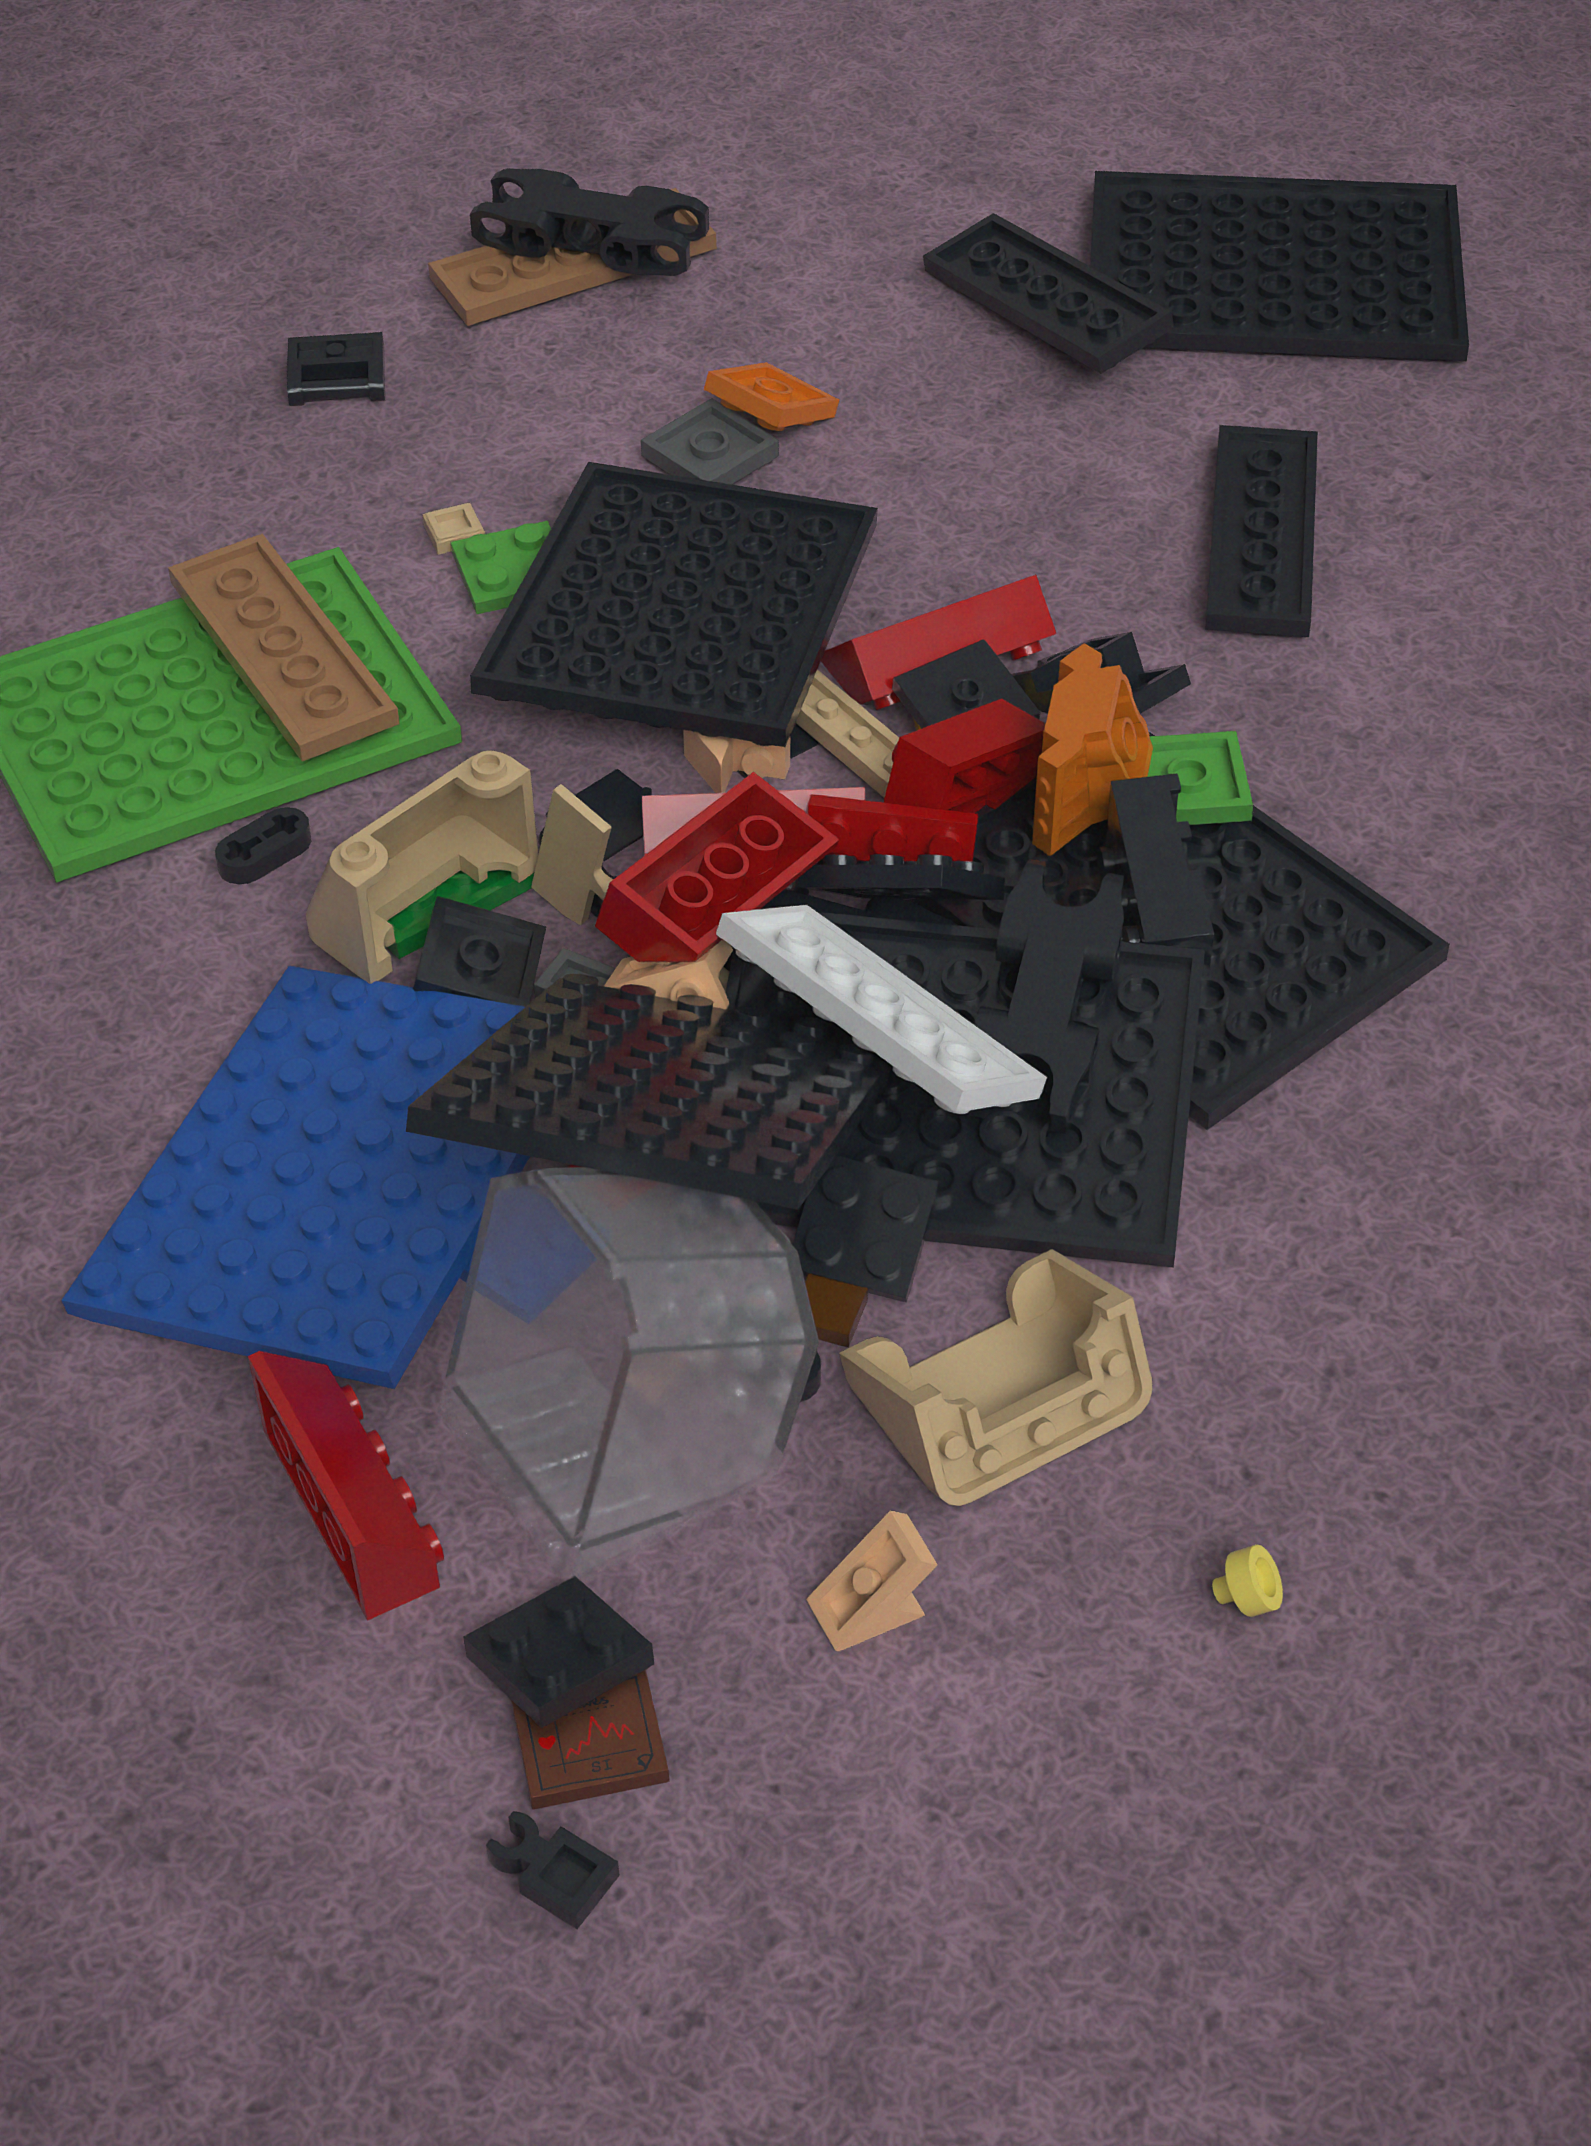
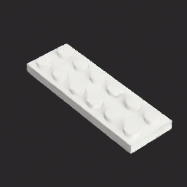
[716,905,1047,1114]

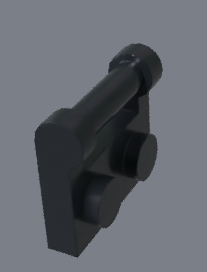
[287,332,385,406]

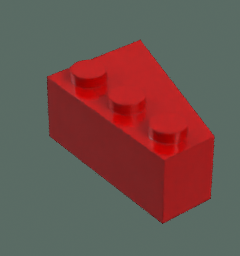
[883,698,1046,813]

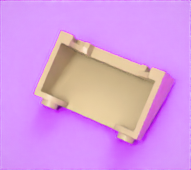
[306,751,538,984]
[839,1249,1152,1506]

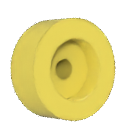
[1212,1545,1283,1617]

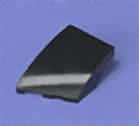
[1011,632,1191,714]

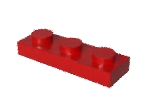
[808,794,978,862]

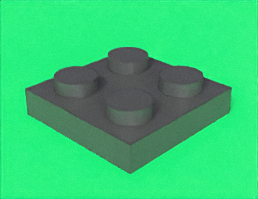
[641,398,779,485]

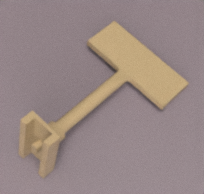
[531,784,729,992]

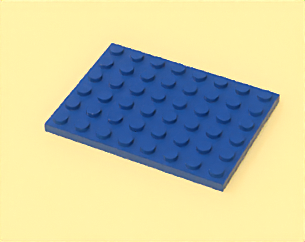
[61,966,530,1389]

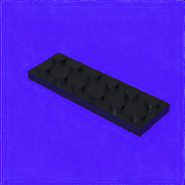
[923,213,1174,374]
[1205,425,1318,637]

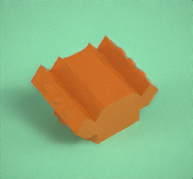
[1032,643,1153,856]

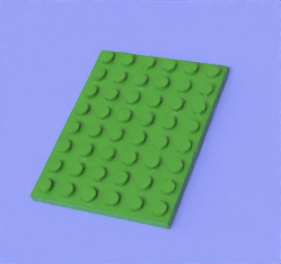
[0,547,462,883]

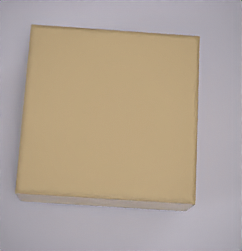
[422,503,485,555]

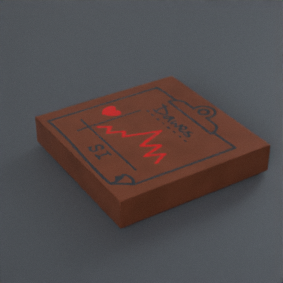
[511,1669,670,1810]

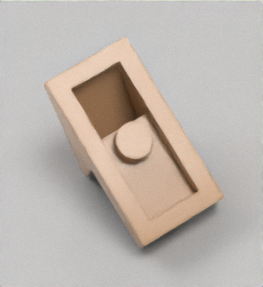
[683,730,790,793]
[806,1510,938,1651]

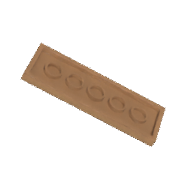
[428,188,717,326]
[168,533,400,762]

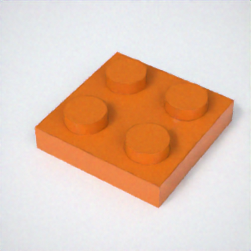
[704,362,839,431]

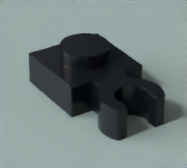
[486,1811,620,1929]

